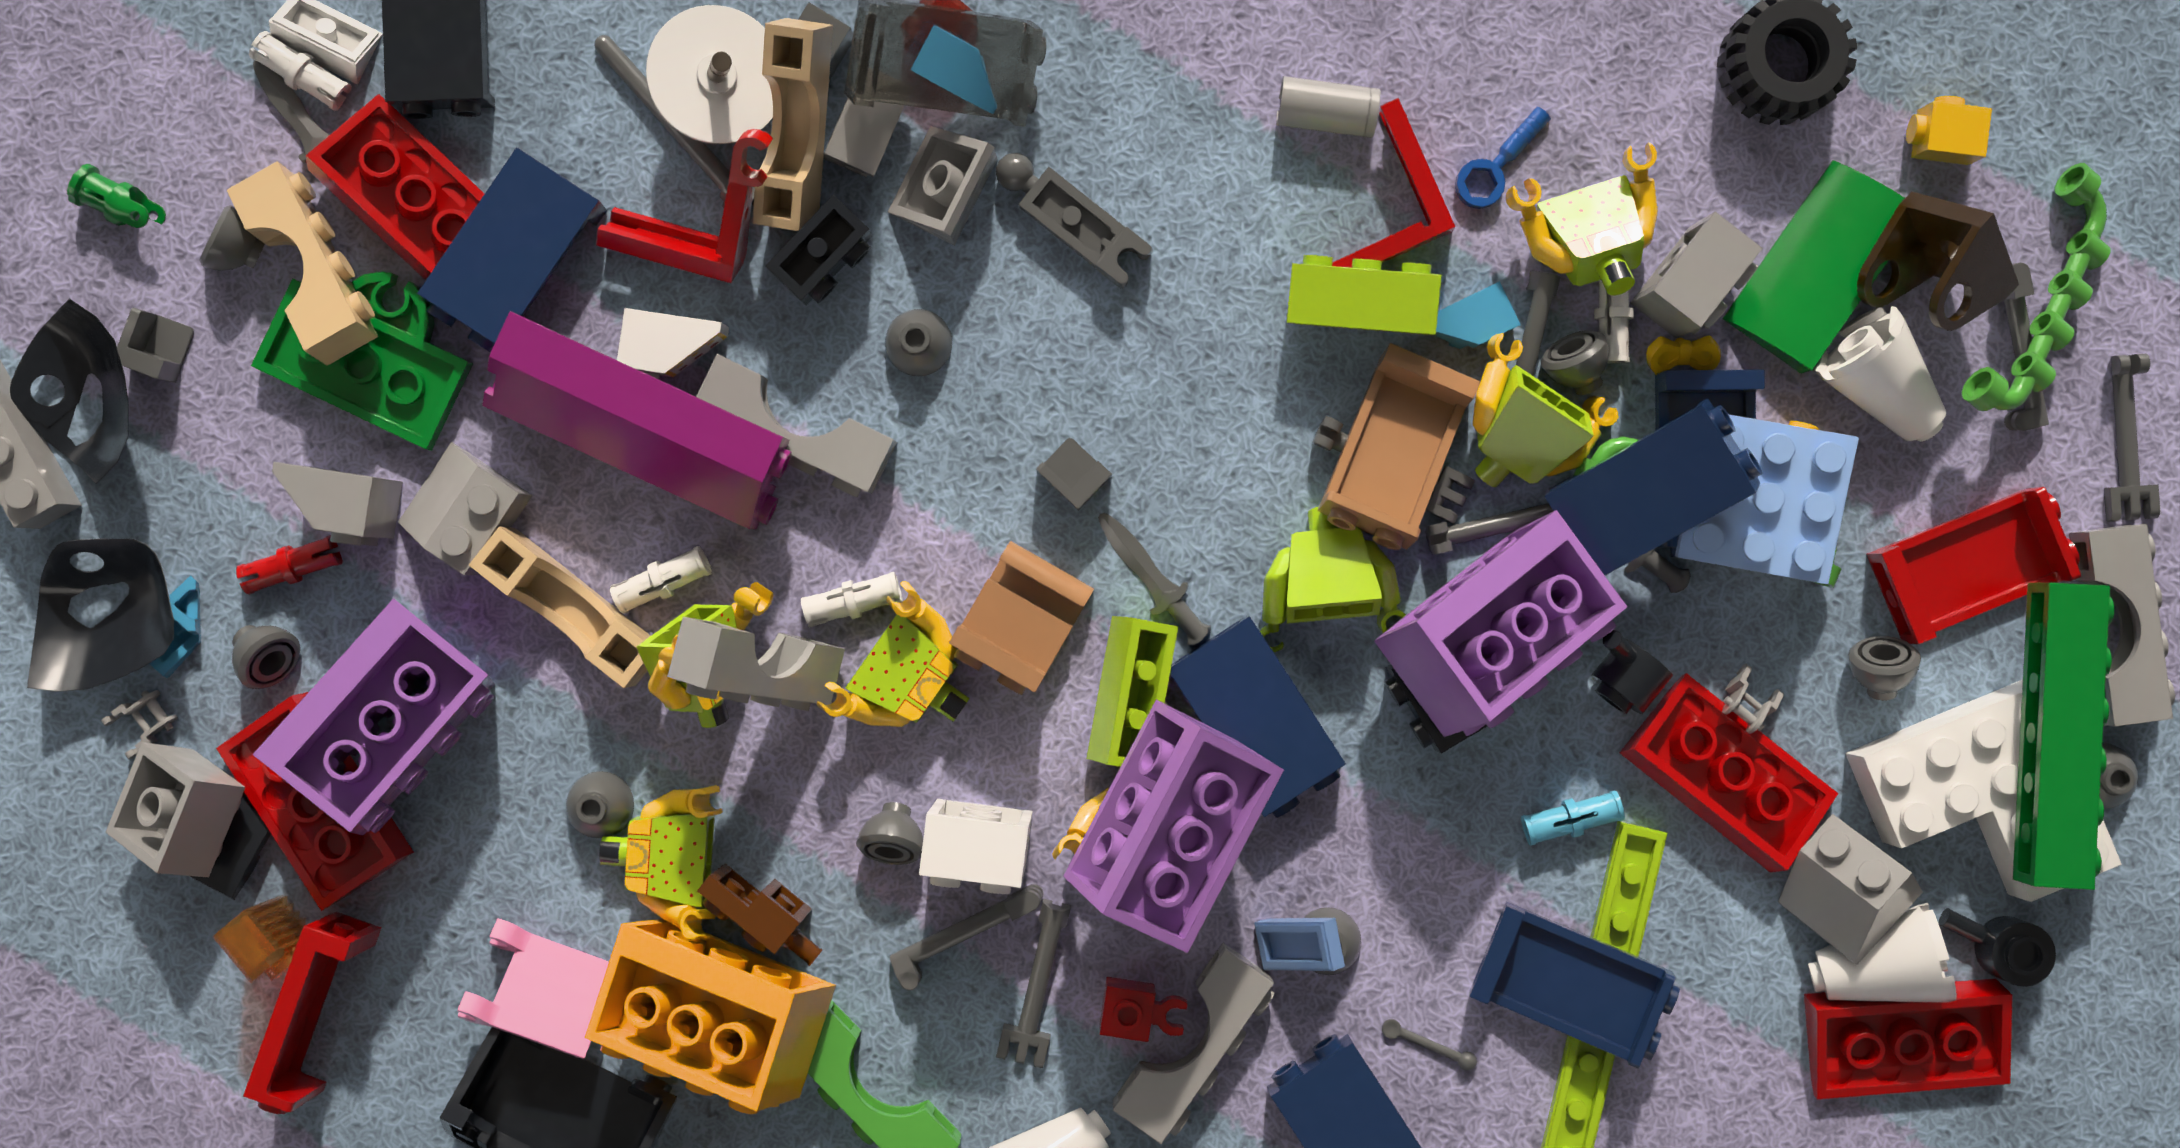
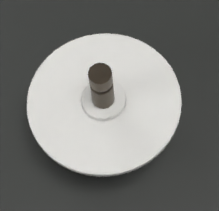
[646,5,773,144]

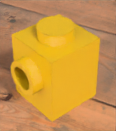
[1906,96,1992,165]

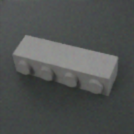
[0,360,82,529]

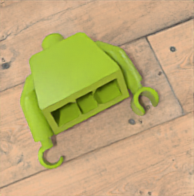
[1260,507,1406,652]

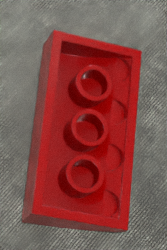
[306,94,485,280]
[1619,673,1839,873]
[216,692,414,911]
[1804,978,2013,1100]

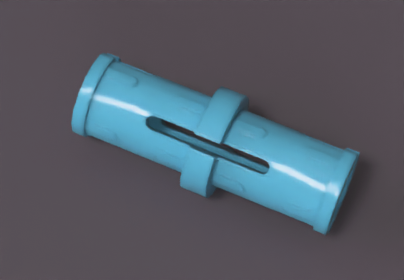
[1521,790,1625,846]

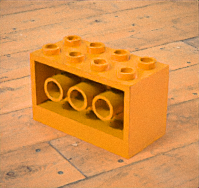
[584,919,836,1114]

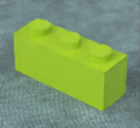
[1287,255,1442,335]
[1086,616,1178,767]

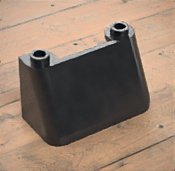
[439,1027,677,1148]

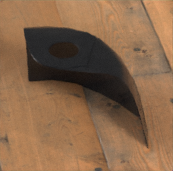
[10,298,129,484]
[27,538,174,692]

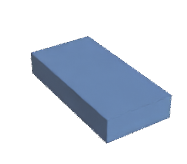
[1254,918,1345,971]

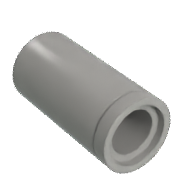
[1276,76,1381,138]

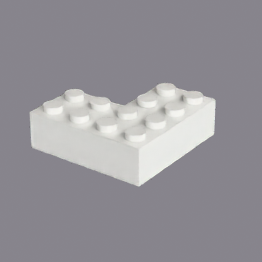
[1845,680,2122,902]

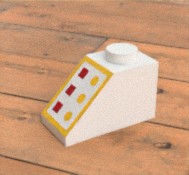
[617,308,729,379]

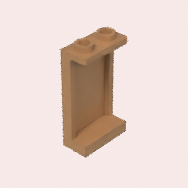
[1317,343,1480,550]

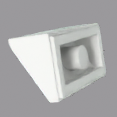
[269,0,383,85]

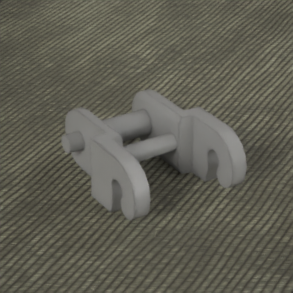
[1722,664,1784,734]
[101,690,178,759]

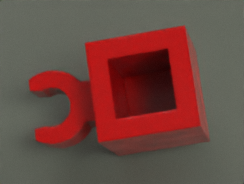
[1099,977,1188,1042]

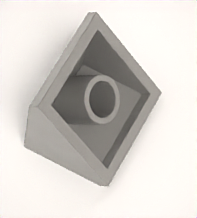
[888,126,997,246]

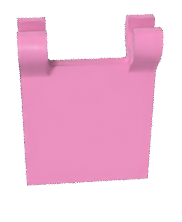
[457,919,609,1059]

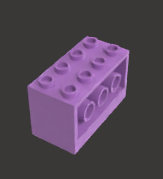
[1374,510,1627,737]
[253,598,495,835]
[1063,699,1284,953]

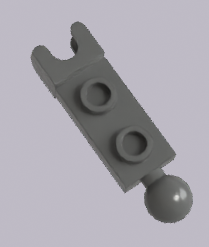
[996,153,1153,289]

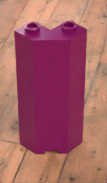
[482,311,792,530]

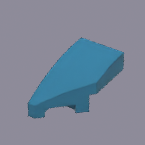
[910,25,997,114]
[1421,281,1521,349]
[149,575,201,679]

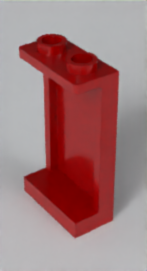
[1866,487,2081,644]
[243,911,382,1114]

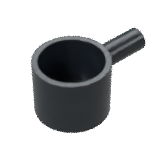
[1591,630,1673,715]
[1939,908,2056,987]

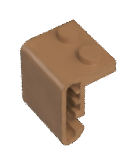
[949,541,1094,695]

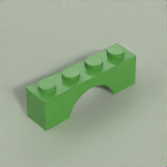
[808,1000,962,1148]

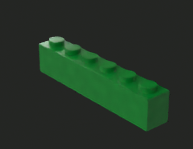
[2012,583,2114,890]

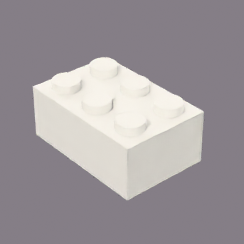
[919,799,1033,894]

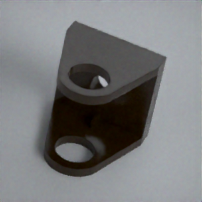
[1857,191,2019,331]

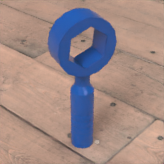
[1455,107,1551,209]

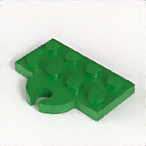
[251,272,473,451]

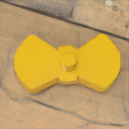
[1646,335,1721,375]

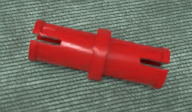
[236,535,343,595]

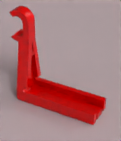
[1332,98,1455,268]
[596,129,773,283]

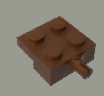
[697,863,823,966]

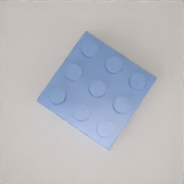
[1675,414,1859,584]

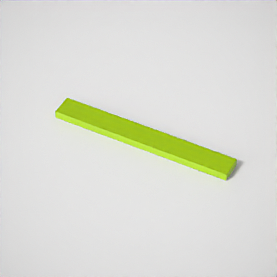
[1541,821,1668,1148]

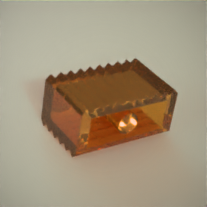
[213,895,306,983]

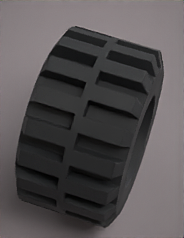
[1717,0,1857,125]

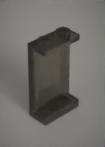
[844,0,1046,127]

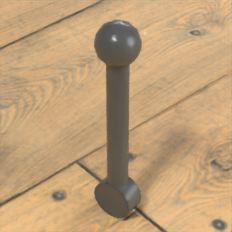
[1382,1019,1477,1071]

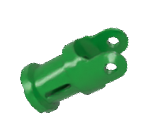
[67,164,166,228]

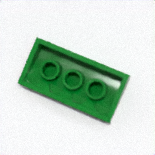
[1722,160,1905,374]

